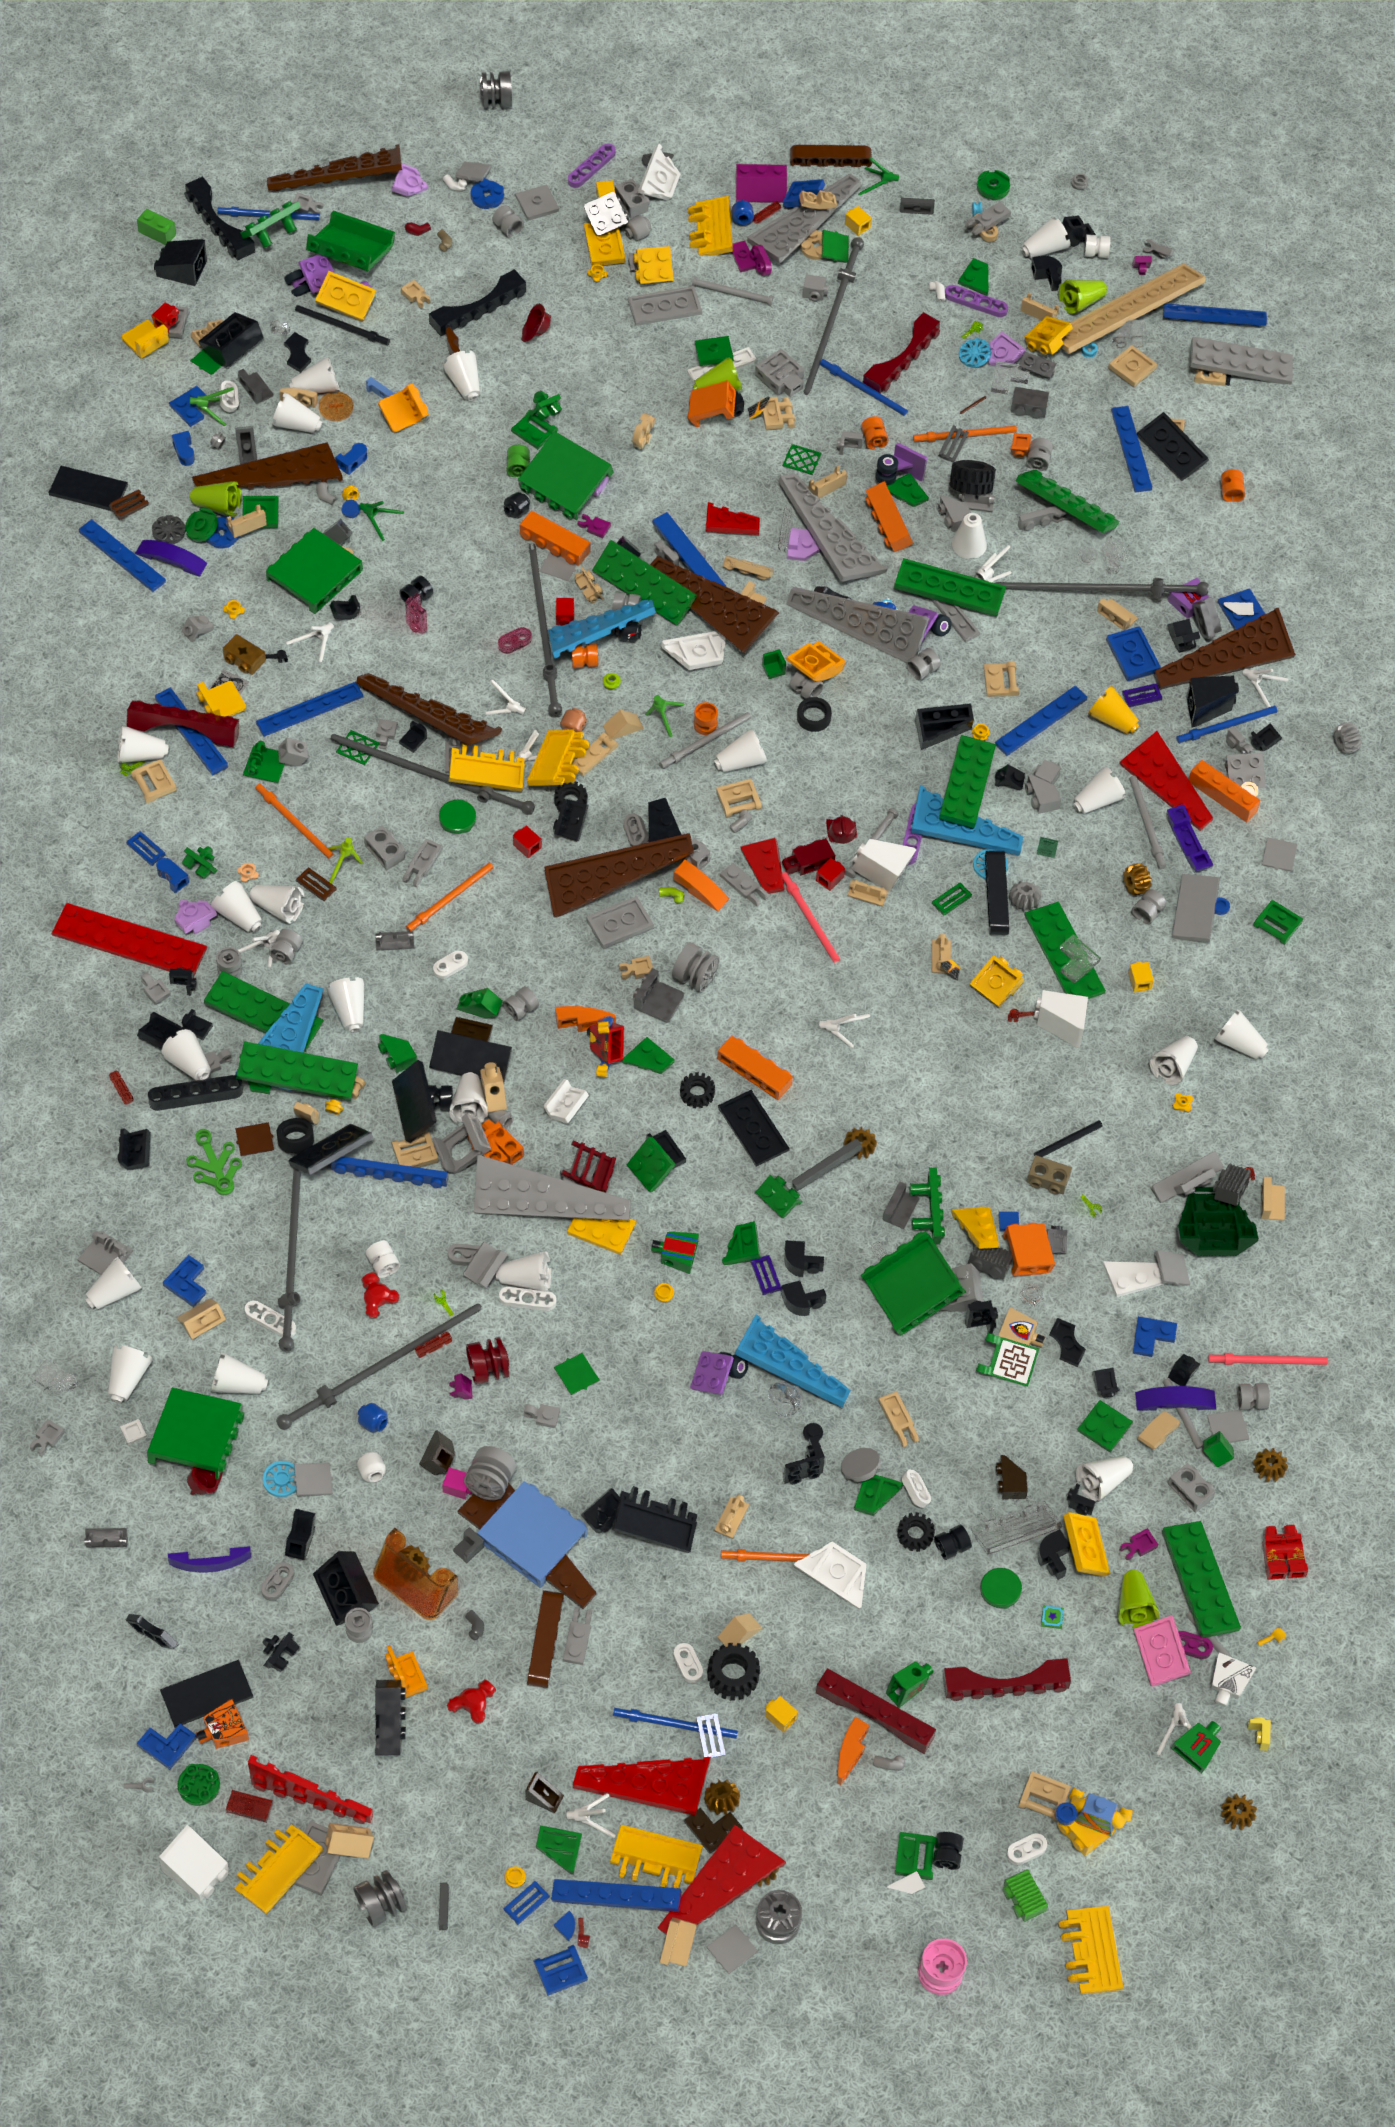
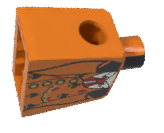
[196,1699,249,1749]

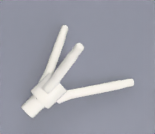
[286,622,334,662]
[1243,669,1288,708]
[485,680,526,715]
[514,730,539,762]
[238,929,280,967]
[819,1014,870,1048]
[1157,1703,1192,1755]
[567,1793,616,1838]

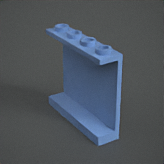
[477,1481,587,1588]

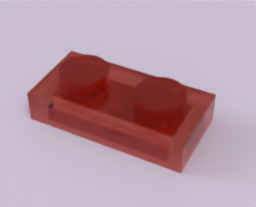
[226,1790,273,1823]

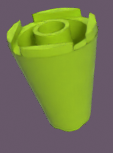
[1059,279,1107,314]
[692,357,743,391]
[190,481,242,517]
[1118,1570,1159,1628]

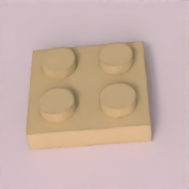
[1108,345,1158,387]

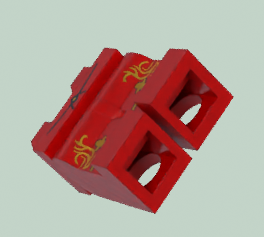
[1262,1525,1309,1580]

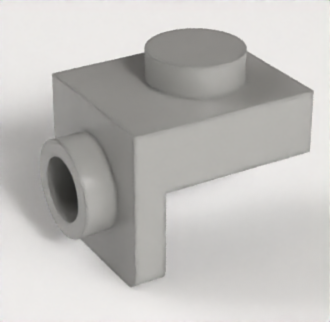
[837,431,863,455]
[182,615,214,642]

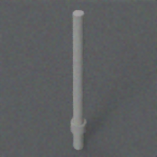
[659,712,751,769]
[1129,776,1166,869]

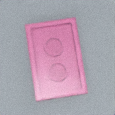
[1134,1615,1192,1687]

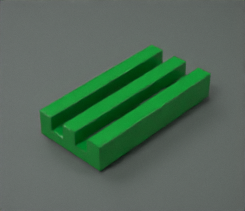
[932,882,972,916]

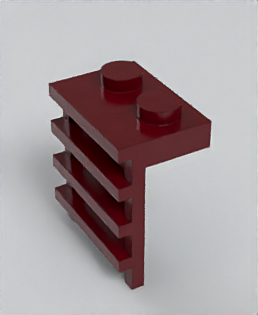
[561,1140,616,1193]

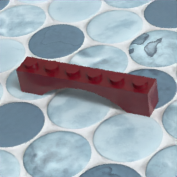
[863,312,940,394]
[126,700,239,747]
[943,1658,1071,1701]
[816,1668,936,1754]

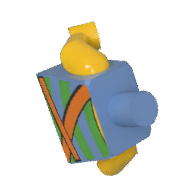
[1068,1787,1133,1837]

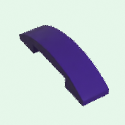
[135,540,207,577]
[1167,805,1213,872]
[1135,1386,1216,1411]
[167,1546,252,1573]

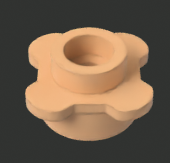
[237,863,259,882]

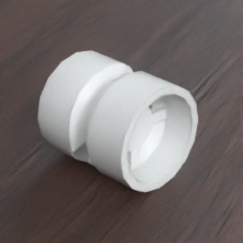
[1084,235,1110,258]
[365,1240,401,1278]

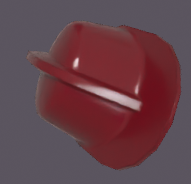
[521,303,551,342]
[826,814,857,844]
[187,1467,223,1495]

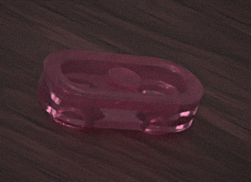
[498,627,532,654]

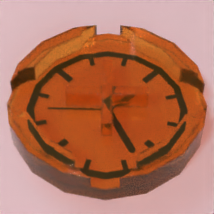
[319,392,354,421]

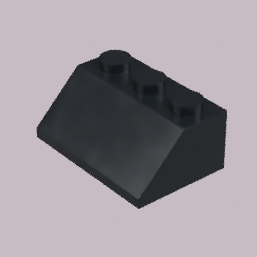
[198,312,264,367]
[313,1551,379,1626]

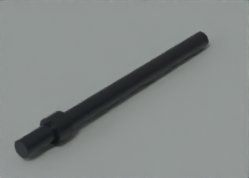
[295,305,390,346]

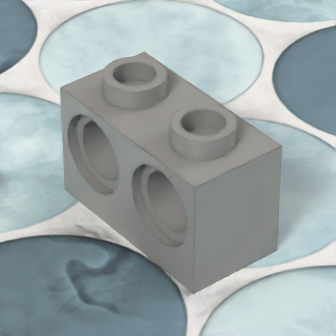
[615,178,650,219]
[364,825,405,871]
[1168,1463,1215,1513]

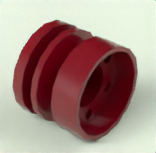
[466,1337,509,1385]

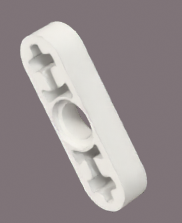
[499,1287,556,1311]
[245,1301,296,1338]

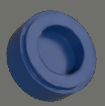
[341,500,360,518]
[1215,897,1230,915]
[1055,1802,1077,1825]

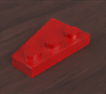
[706,502,760,535]
[740,838,785,894]

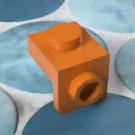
[1010,433,1032,458]

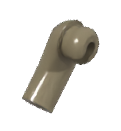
[437,229,452,252]

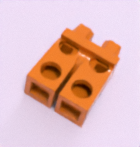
[467,1119,524,1165]

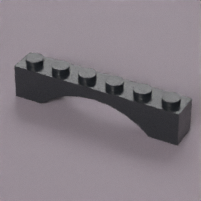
[184,176,255,261]
[429,269,526,337]

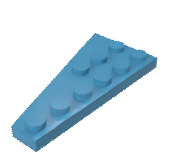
[548,600,656,658]
[911,785,1023,856]
[235,983,324,1091]
[735,1314,851,1407]

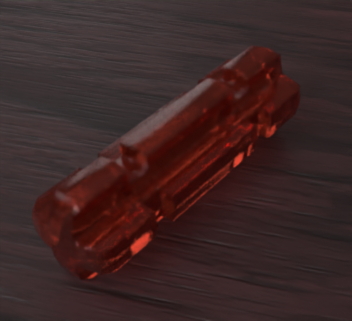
[753,201,781,224]
[109,1070,134,1105]
[415,1332,452,1358]

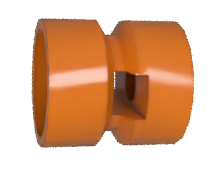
[861,416,889,449]
[1221,469,1245,502]
[571,643,598,669]
[694,702,718,735]

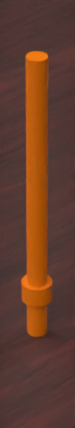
[913,426,1017,442]
[255,783,334,859]
[405,862,494,932]
[721,1549,810,1562]

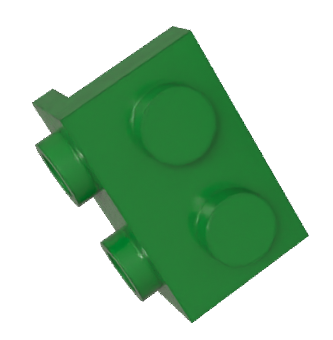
[755,1175,803,1218]

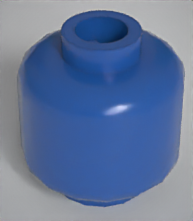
[731,200,754,226]
[358,1403,388,1433]

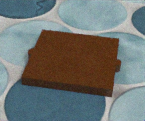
[235,1122,274,1156]

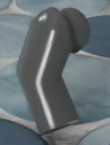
[465,1610,484,1640]

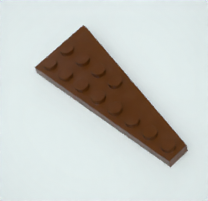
[267,144,402,191]
[192,442,343,489]
[650,556,779,653]
[1154,607,1296,690]
[356,673,502,745]
[544,833,694,918]
[458,1482,596,1609]

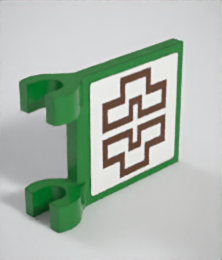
[976,1333,1039,1387]

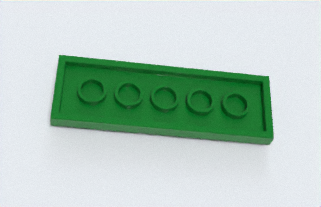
[1016,470,1120,533]
[592,540,697,625]
[894,558,1006,617]
[939,735,996,828]
[1024,901,1106,999]
[204,971,324,1052]
[236,1041,358,1101]
[1162,1521,1241,1638]

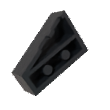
[915,703,974,750]
[648,797,682,842]
[375,1680,406,1755]

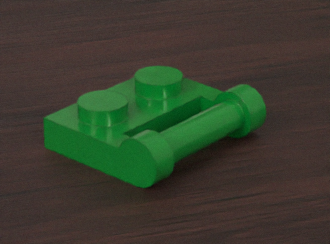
[511,409,558,450]
[1253,900,1303,945]
[895,1832,936,1880]

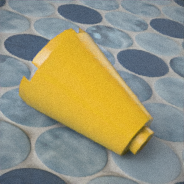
[1088,685,1139,734]

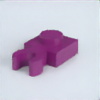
[578,514,611,539]
[1120,1528,1159,1560]

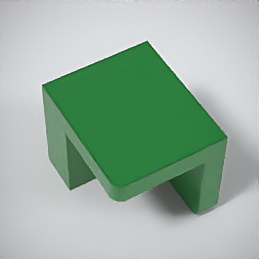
[762,649,786,679]
[1203,1431,1234,1467]

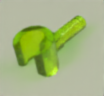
[961,321,983,339]
[120,761,145,776]
[1080,1194,1102,1217]
[434,1290,454,1317]

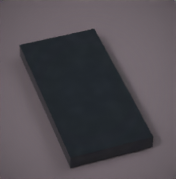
[1137,412,1209,481]
[48,465,128,511]
[429,1030,512,1083]
[392,1060,437,1143]
[718,1090,790,1167]
[288,1123,373,1175]
[160,1659,254,1728]

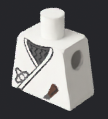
[1211,1653,1256,1706]

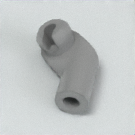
[316,482,336,505]
[730,810,752,833]
[873,1756,905,1771]

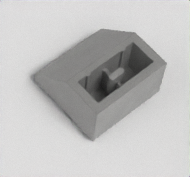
[941,1263,984,1312]

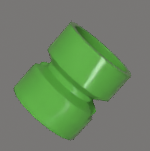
[506,444,530,477]

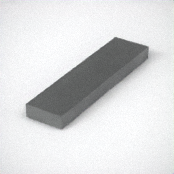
[792,1139,863,1191]

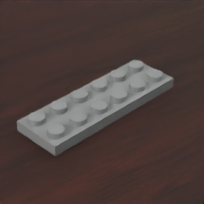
[1190,336,1293,385]

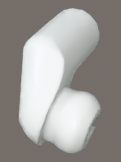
[443,174,467,191]
[929,281,946,301]

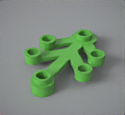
[186,1129,242,1195]

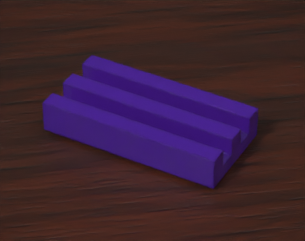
[1122,683,1163,707]
[750,1255,781,1295]

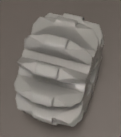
[1334,722,1362,754]
[1009,880,1042,911]

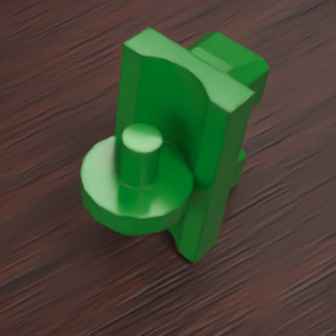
[529,391,562,421]
[182,846,218,879]

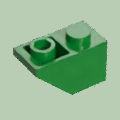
[456,988,503,1019]
[378,1034,417,1073]

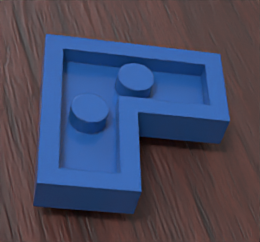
[783,179,825,208]
[169,386,207,427]
[163,1254,206,1307]
[1133,1316,1177,1357]
[137,1724,197,1770]

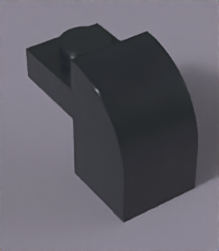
[1062,215,1096,247]
[1031,256,1063,291]
[1167,619,1200,651]
[784,1240,824,1277]
[781,1280,826,1316]
[285,1509,316,1560]
[1038,1529,1070,1580]

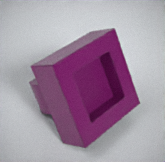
[1132,256,1152,275]
[449,1373,473,1400]

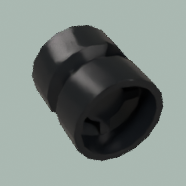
[399,575,434,609]
[428,1085,453,1111]
[934,1524,972,1560]
[933,1832,964,1870]

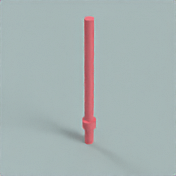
[782,872,840,963]
[1208,1353,1328,1365]

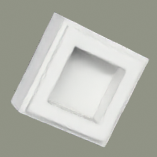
[120,1419,147,1445]

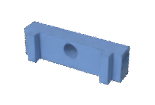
[366,377,395,399]

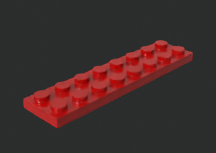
[52,903,207,976]

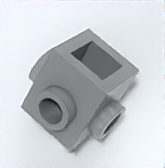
[681,838,711,870]

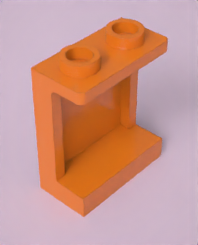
[688,380,736,427]
[1003,1222,1055,1276]

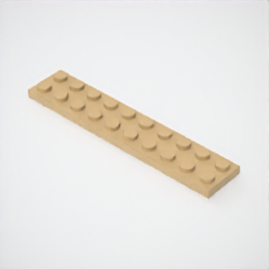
[1060,263,1205,354]

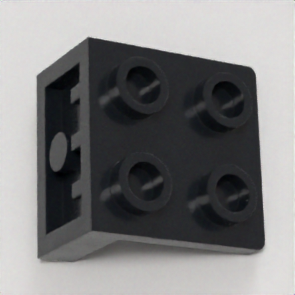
[783,1436,825,1485]

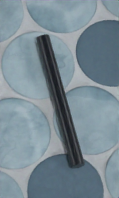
[1034,1120,1103,1157]

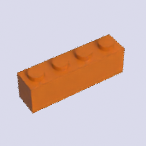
[865,481,914,552]
[519,510,591,566]
[1189,760,1260,823]
[717,1035,793,1100]

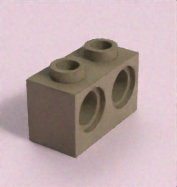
[1027,1155,1072,1195]

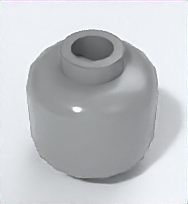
[625,215,651,241]

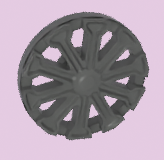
[152,515,186,544]

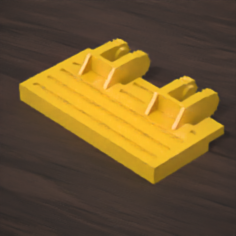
[688,196,733,256]
[527,729,589,786]
[448,744,525,792]
[234,1824,323,1914]
[610,1825,703,1888]
[1058,1906,1124,1994]

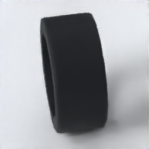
[797,697,832,732]
[276,1118,314,1153]

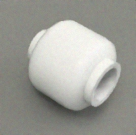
[357,1452,386,1483]

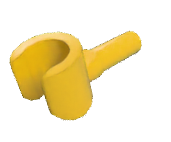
[1257,1628,1286,1646]

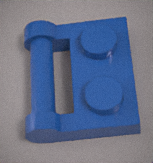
[533,1944,588,1996]

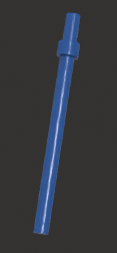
[217,206,320,221]
[820,359,908,416]
[1176,706,1277,743]
[613,1707,738,1739]

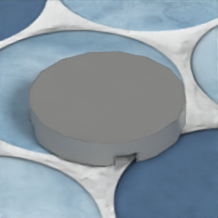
[841,1448,881,1482]

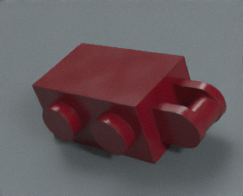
[782,838,836,876]

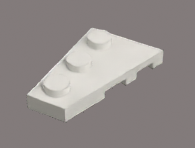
[1103,1261,1167,1297]

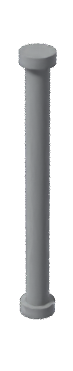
[692,277,774,306]
[845,808,898,879]

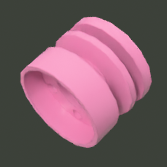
[918,1938,967,1995]

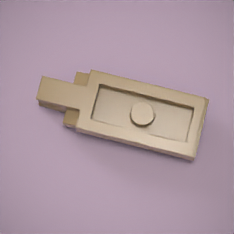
[723,556,774,579]

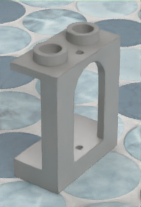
[432,1113,491,1174]

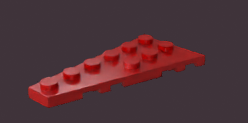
[1119,731,1213,831]
[248,1755,373,1824]
[573,1756,711,1815]
[657,1825,786,1935]

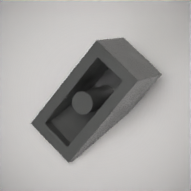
[235,426,257,464]

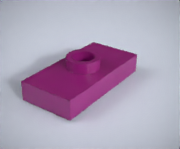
[731,241,756,272]

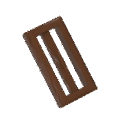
[109,489,149,520]
[296,867,337,902]

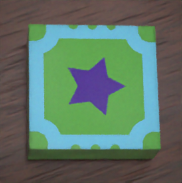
[1041,1605,1064,1629]

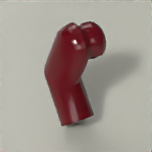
[405,222,431,236]

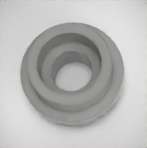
[1071,173,1088,189]
[210,432,226,449]

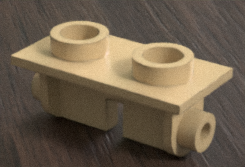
[575,567,604,603]
[847,879,889,907]
[932,934,951,973]
[714,1495,750,1539]

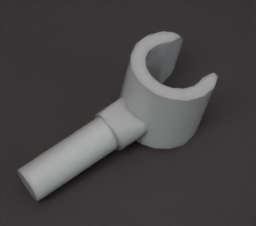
[124,1778,154,1793]

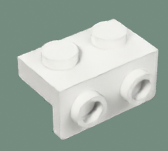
[544,1079,589,1124]

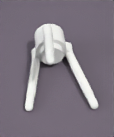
[975,545,1011,582]

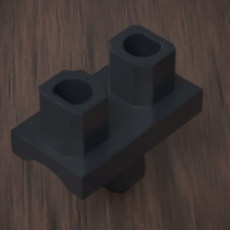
[262,1632,300,1672]

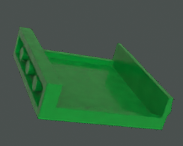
[306,210,395,272]
[518,431,614,520]
[266,528,363,614]
[860,1231,966,1336]
[147,1387,245,1479]

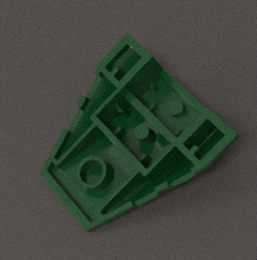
[1178,1187,1259,1256]

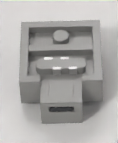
[755,349,804,397]

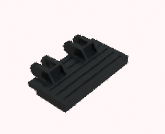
[612,1486,697,1553]

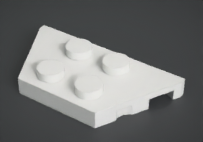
[638,144,681,201]
[661,631,725,670]
[794,1542,866,1609]

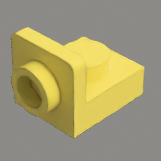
[1247,1717,1271,1751]

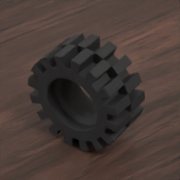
[554,781,588,810]
[680,1072,715,1109]
[897,1512,935,1552]

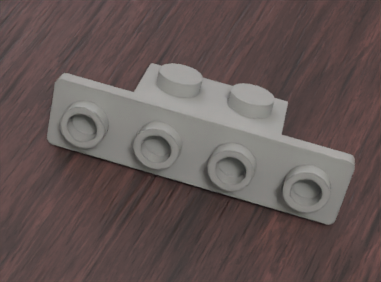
[1152,1151,1224,1203]

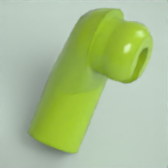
[659,887,685,903]

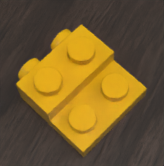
[633,246,674,284]
[1024,316,1073,355]
[970,955,1024,1008]

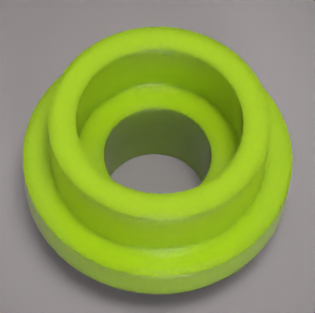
[603,673,621,689]

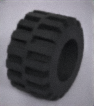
[949,460,996,495]
[707,1643,760,1701]

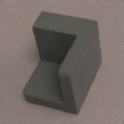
[323,518,352,544]
[453,1527,484,1564]

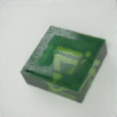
[1037,837,1058,858]

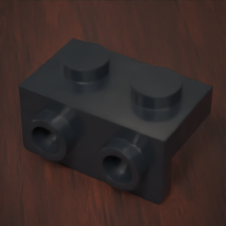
[553,799,589,841]
[137,1012,185,1050]
[117,1128,151,1170]
[646,1130,686,1169]
[965,1300,998,1334]
[581,1488,620,1533]

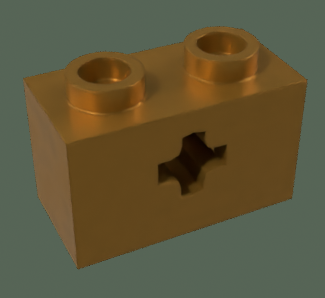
[223,634,266,675]

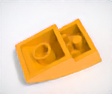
[786,641,846,681]

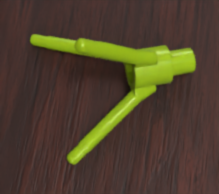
[328,838,363,884]

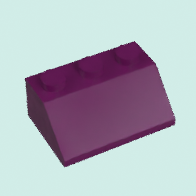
[736,164,787,203]

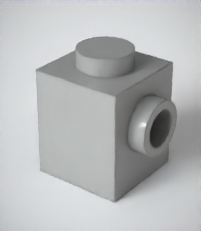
[803,274,829,301]
[278,737,308,766]
[1034,760,1061,784]

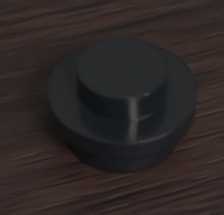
[803,1423,823,1441]

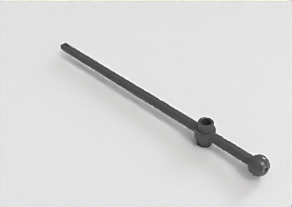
[804,237,864,395]
[529,543,562,716]
[995,578,1209,598]
[330,734,535,815]
[278,1153,301,1351]
[276,1304,482,1430]

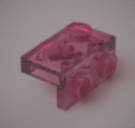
[405,593,427,635]

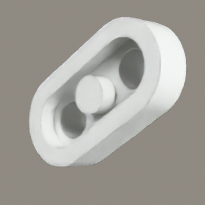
[219,381,239,412]
[433,951,468,979]
[902,1469,931,1508]
[674,1643,703,1683]
[1007,1833,1047,1865]

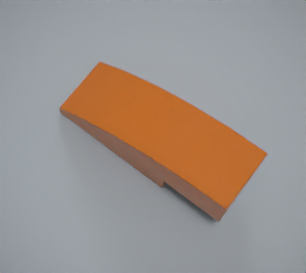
[673,860,729,911]
[555,1006,616,1032]
[837,1716,869,1785]

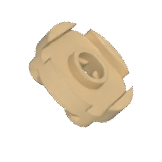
[800,230,823,260]
[632,413,656,449]

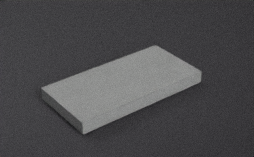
[628,286,702,326]
[1172,874,1220,942]

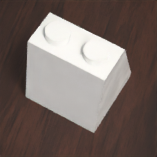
[852,839,916,892]
[1034,990,1088,1048]
[159,1825,229,1901]

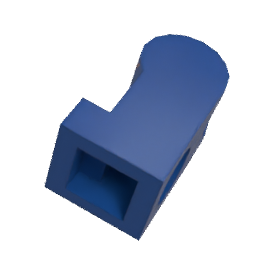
[172,431,195,466]
[335,443,367,475]
[156,858,189,894]

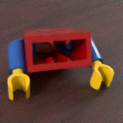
[587,1016,624,1077]

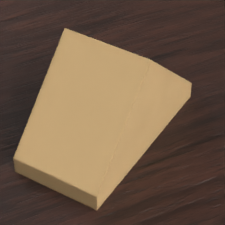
[603,709,644,740]
[718,1613,763,1647]

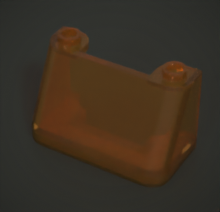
[373,1527,458,1621]

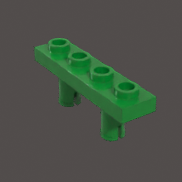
[240,201,301,248]
[909,1167,945,1245]

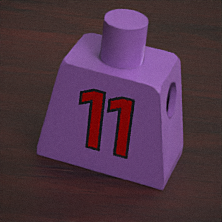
[1168,577,1209,619]

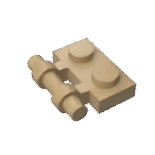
[760,397,796,430]

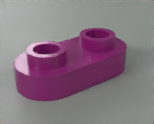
[750,245,772,276]
[1178,1631,1213,1659]

